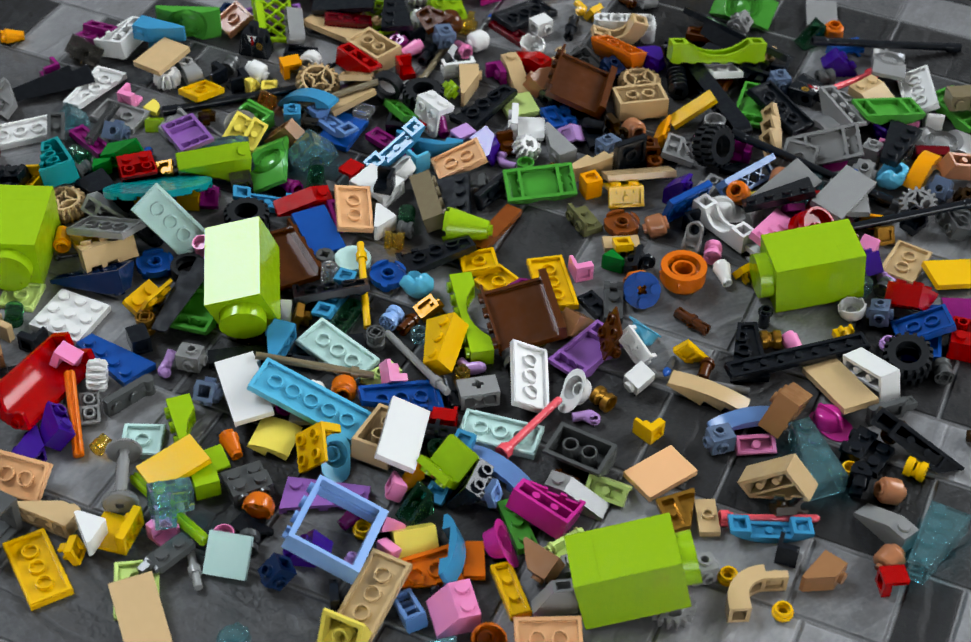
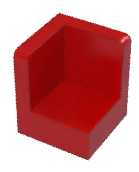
[395,53,416,81]
[338,158,365,181]
[875,564,910,598]

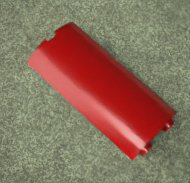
[0,332,95,431]

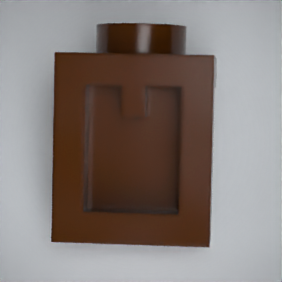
[496,129,516,157]

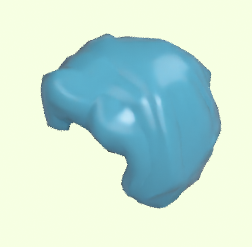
[876,162,910,190]
[399,271,434,299]

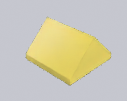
[389,522,439,559]
[317,608,372,642]

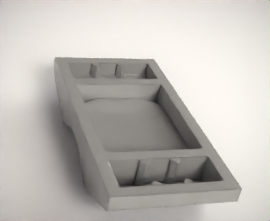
[870,48,906,82]
[789,122,864,166]
[907,127,971,155]

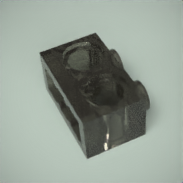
[64,34,105,67]

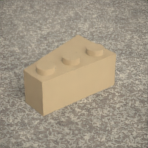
[76,234,139,273]
[737,453,818,501]

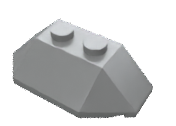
[818,85,869,128]

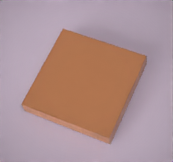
[221,0,255,39]

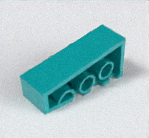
[39,136,80,187]

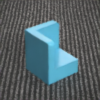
[406,149,430,174]

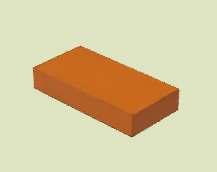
[463,541,486,581]

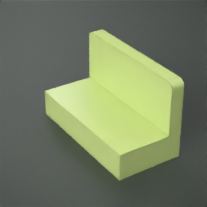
[585,473,633,507]

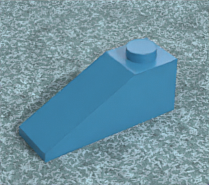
[132,15,186,42]
[265,318,297,356]

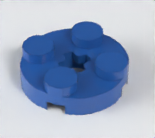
[136,248,173,280]
[370,259,406,292]
[623,271,661,309]

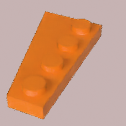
[400,544,464,589]

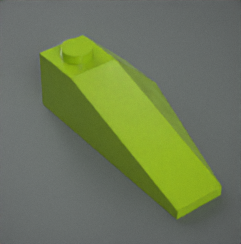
[175,141,252,182]

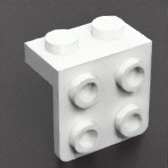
[414,90,454,139]
[508,103,545,141]

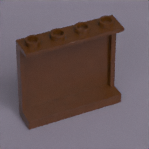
[544,44,618,120]
[270,218,323,292]
[477,268,567,356]

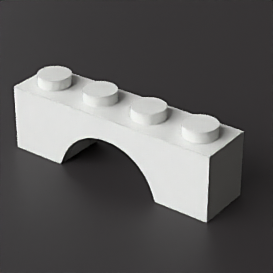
[692,193,754,254]

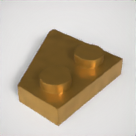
[655,488,695,532]

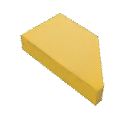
[673,339,708,364]

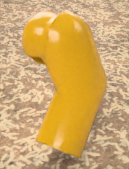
[574,0,588,16]

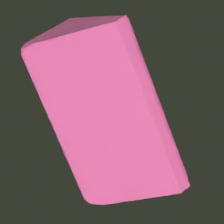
[735,433,777,456]

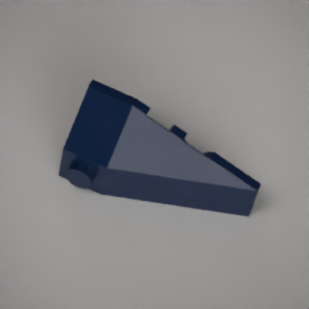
[50,260,134,296]

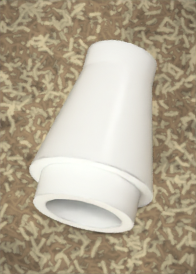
[712,259,733,287]

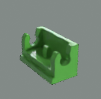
[238,99,275,131]

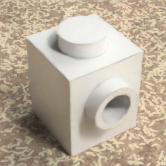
[528,13,554,37]
[623,360,655,396]

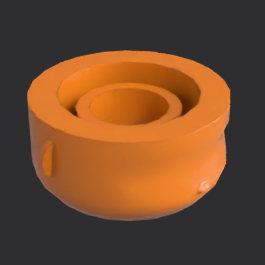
[659,250,708,295]

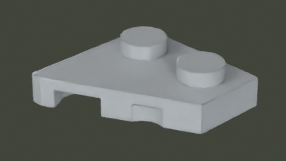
[0,77,18,120]

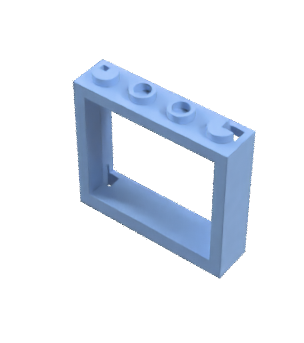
[281,474,389,585]

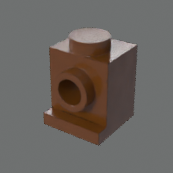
[645,136,661,162]

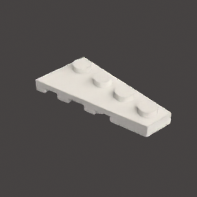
[63,65,127,111]

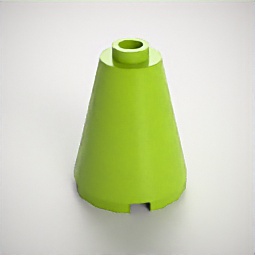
[442,207,493,243]

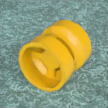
[902,456,930,483]

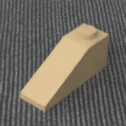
[500,52,532,95]
[459,64,482,107]
[17,500,81,539]

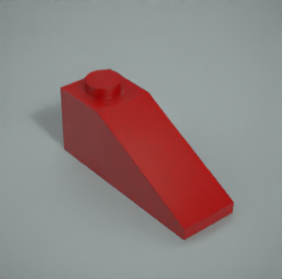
[335,42,383,73]
[516,51,552,74]
[273,185,333,217]

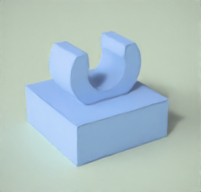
[481,478,503,509]

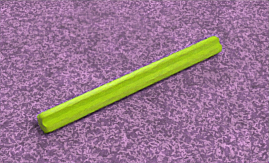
[129,472,209,546]

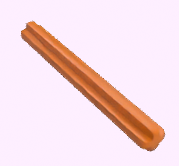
[64,370,85,459]

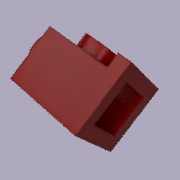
[428,406,458,427]

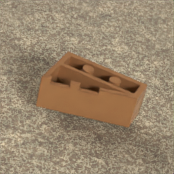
[758,382,813,439]

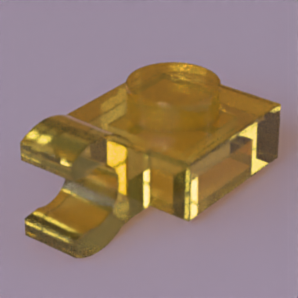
[459,11,477,35]

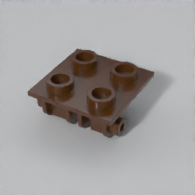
[597,306,623,360]

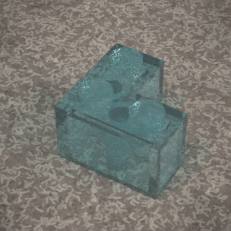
[288,128,339,172]
[146,477,194,531]

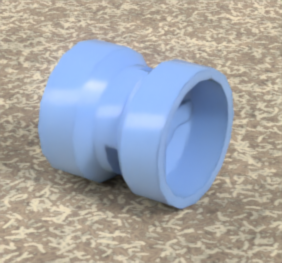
[379,305,405,331]

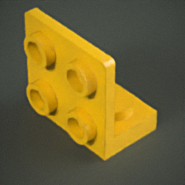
[603,180,645,209]
[122,278,173,316]
[295,421,341,474]
[98,505,144,556]

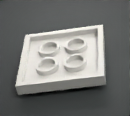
[29,288,111,346]

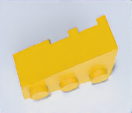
[423,312,469,376]

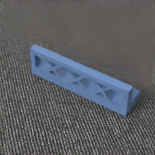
[715,153,776,196]

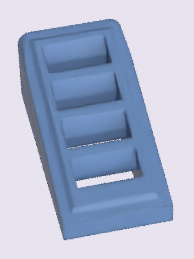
[393,588,428,634]

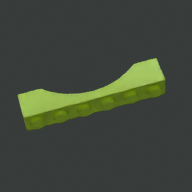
[667,38,767,64]
[446,272,494,365]
[163,393,222,501]

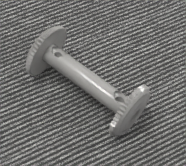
[101,438,143,515]

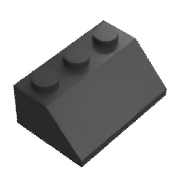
[543,422,617,477]

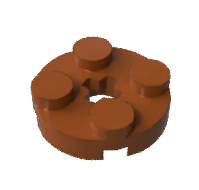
[603,209,640,236]

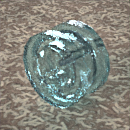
[410,325,426,344]

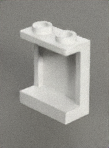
[349,163,405,208]

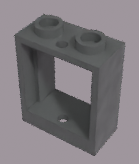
[0,490,24,550]

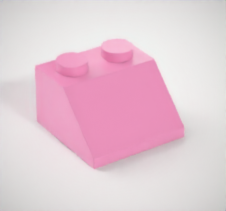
[426,578,481,639]

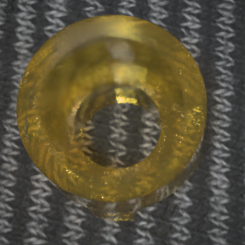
[454,364,470,383]
[89,433,112,456]

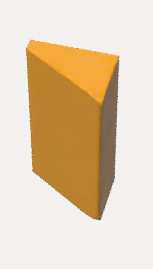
[653,115,672,148]

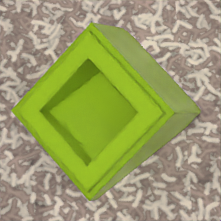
[145,117,164,132]
[204,444,231,472]

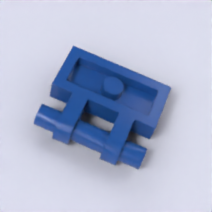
[540,104,578,129]

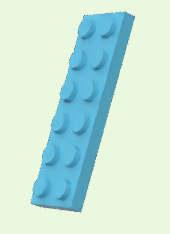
[247,357,372,445]

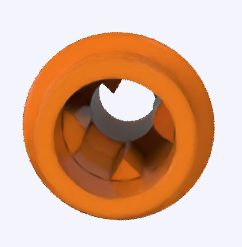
[219,429,243,460]

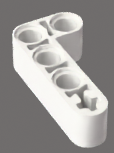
[593,13,656,44]

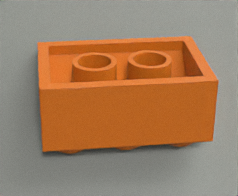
[591,35,647,69]

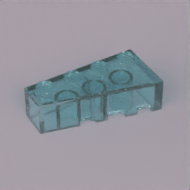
[788,417,849,501]
[905,500,971,584]

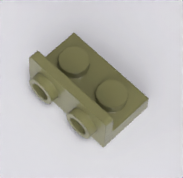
[565,203,603,237]

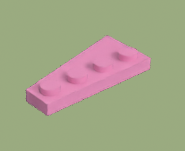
[748,208,791,247]

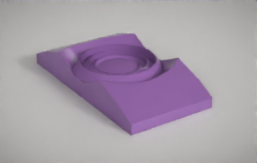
[161,113,215,153]
[548,319,623,378]

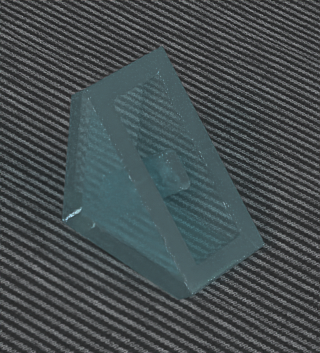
[59,103,90,130]

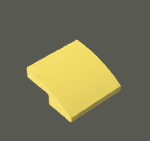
[221,110,269,153]
[247,416,303,461]

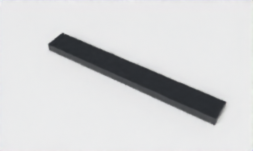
[683,7,795,63]
[724,332,871,382]
[208,333,366,369]

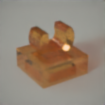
[257,90,279,111]

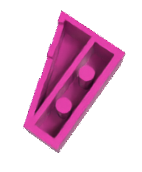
[505,478,586,540]

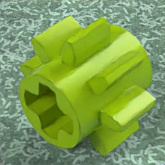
[442,80,460,100]

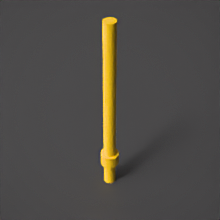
[356,241,371,330]

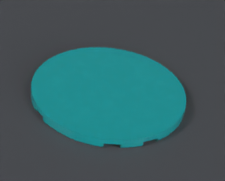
[103,175,213,201]

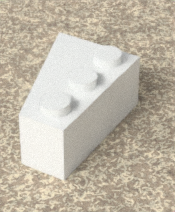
[93,16,143,60]
[843,347,901,403]

